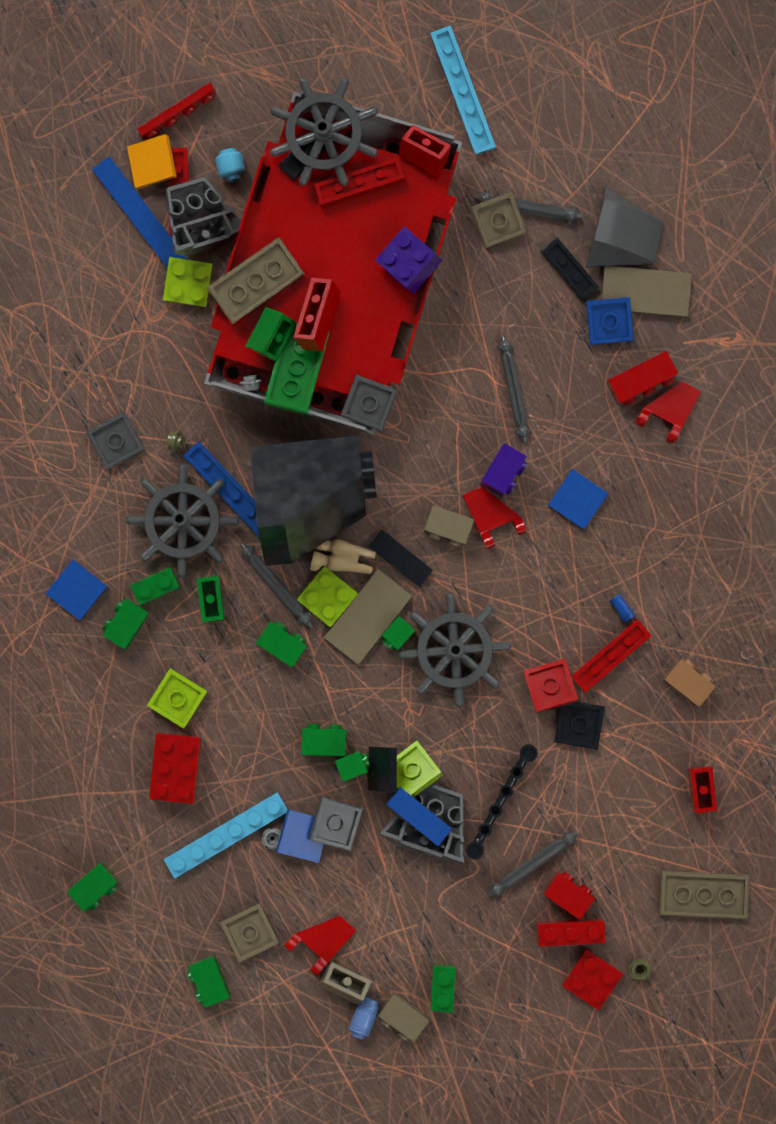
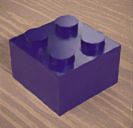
[375,226,443,294]
[480,443,528,497]

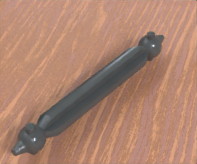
[474,190,582,224]
[497,336,531,443]
[240,543,313,628]
[487,831,578,897]

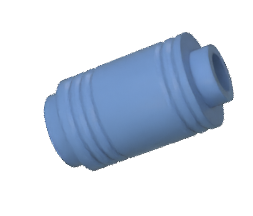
[349,997,380,1039]

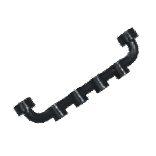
[466,744,538,860]

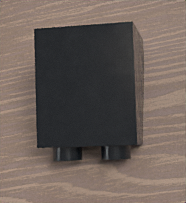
[250,435,377,566]

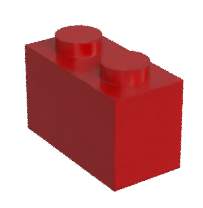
[398,125,451,176]
[687,766,717,813]
[542,871,595,920]

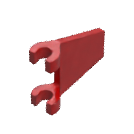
[635,381,701,444]
[463,486,527,549]
[284,916,356,975]

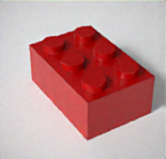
[149,733,202,804]

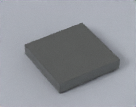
[341,375,398,432]
[86,412,145,471]
[308,796,363,851]

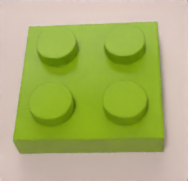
[163,257,212,307]
[297,566,358,628]
[147,668,208,729]
[397,741,443,797]

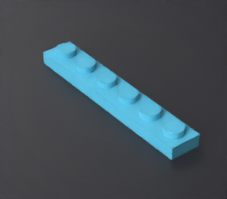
[430,26,496,156]
[164,792,288,879]

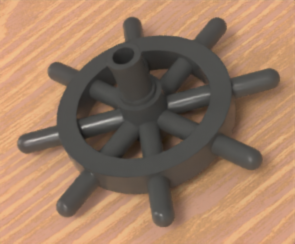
[270,78,378,186]
[125,464,239,578]
[398,593,512,707]

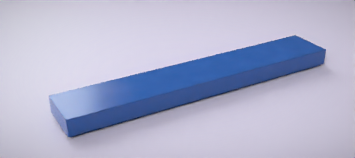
[92,157,188,267]
[183,441,259,536]

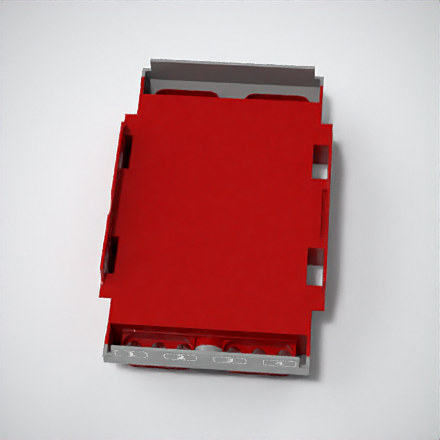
[204,91,462,436]

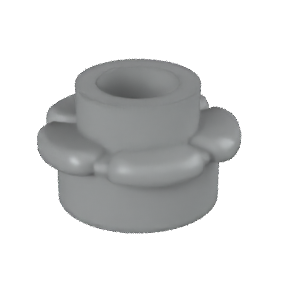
[240,375,261,391]
[262,828,281,850]

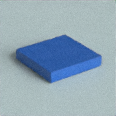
[586,297,634,345]
[547,469,608,530]
[45,559,108,621]
[276,809,324,863]

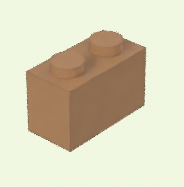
[662,659,716,707]

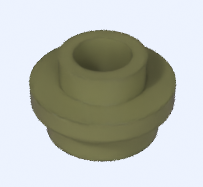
[167,430,185,453]
[629,959,651,981]

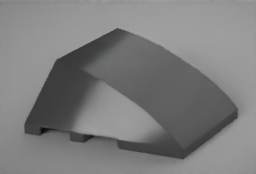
[165,177,241,257]
[585,186,664,268]
[380,784,464,864]

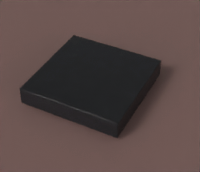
[554,702,605,750]
[368,747,397,793]

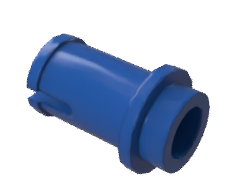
[609,593,635,623]

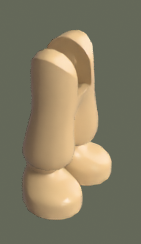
[310,539,376,574]

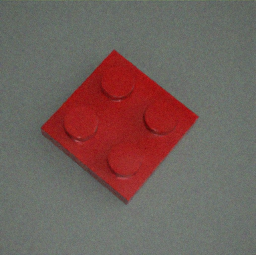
[523,659,578,714]
[562,949,623,1011]

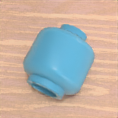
[215,148,246,182]

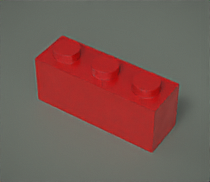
[293,278,341,352]
[606,351,679,406]
[536,918,606,947]

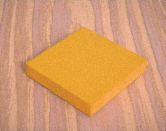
[127,134,177,189]

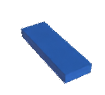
[386,787,452,846]

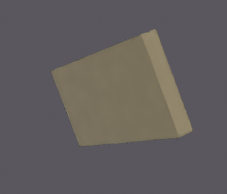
[206,237,304,324]
[601,266,692,318]
[324,569,412,665]
[659,870,750,920]

